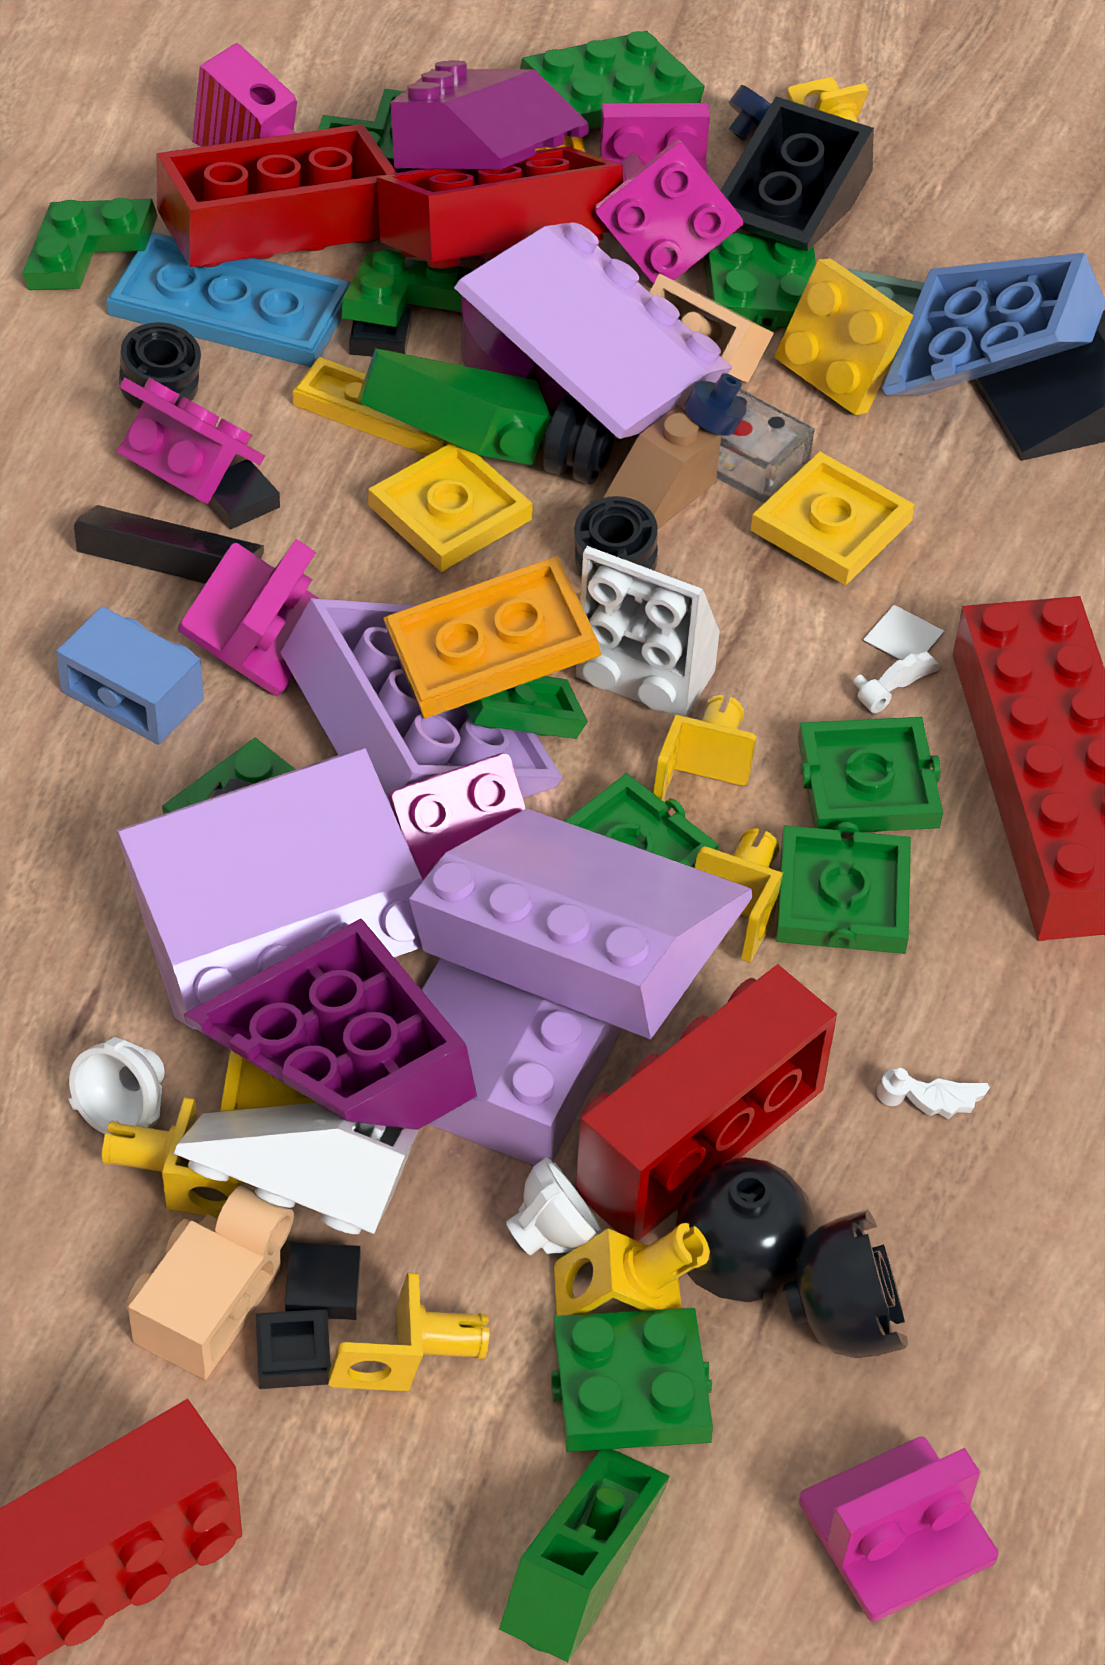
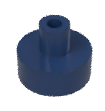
[728,85,771,141]
[684,373,747,436]

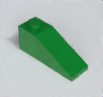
[358,348,551,465]
[499,1449,670,1662]

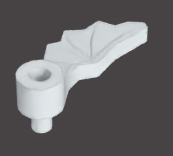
[853,651,941,714]
[876,1068,990,1120]

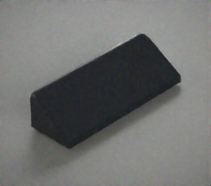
[74,505,264,583]

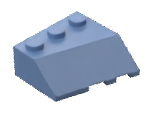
[883,253,1105,396]

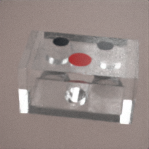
[715,380,815,504]

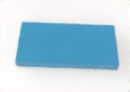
[106,232,351,367]

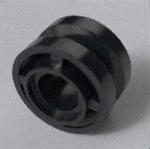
[119,322,201,408]
[543,394,615,485]
[574,496,658,576]

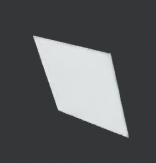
[863,605,944,660]

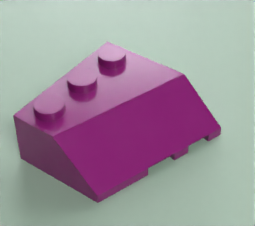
[391,60,589,170]
[184,918,477,1130]

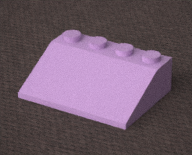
[454,222,732,439]
[280,598,563,806]
[115,747,423,1030]
[409,808,752,1040]
[422,958,623,1166]

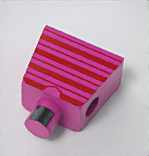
[192,42,297,147]

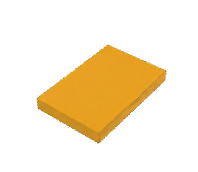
[383,555,601,719]

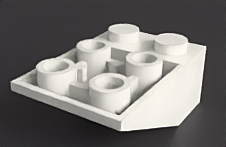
[575,546,720,717]
[174,1102,418,1234]

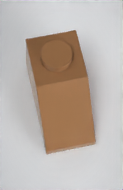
[603,405,721,529]

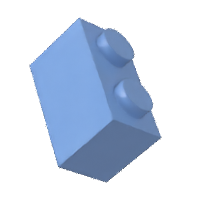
[56,606,204,745]

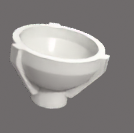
[68,1037,165,1134]
[506,1157,603,1256]

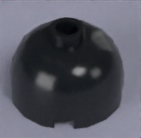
[675,1157,814,1302]
[785,1209,908,1358]

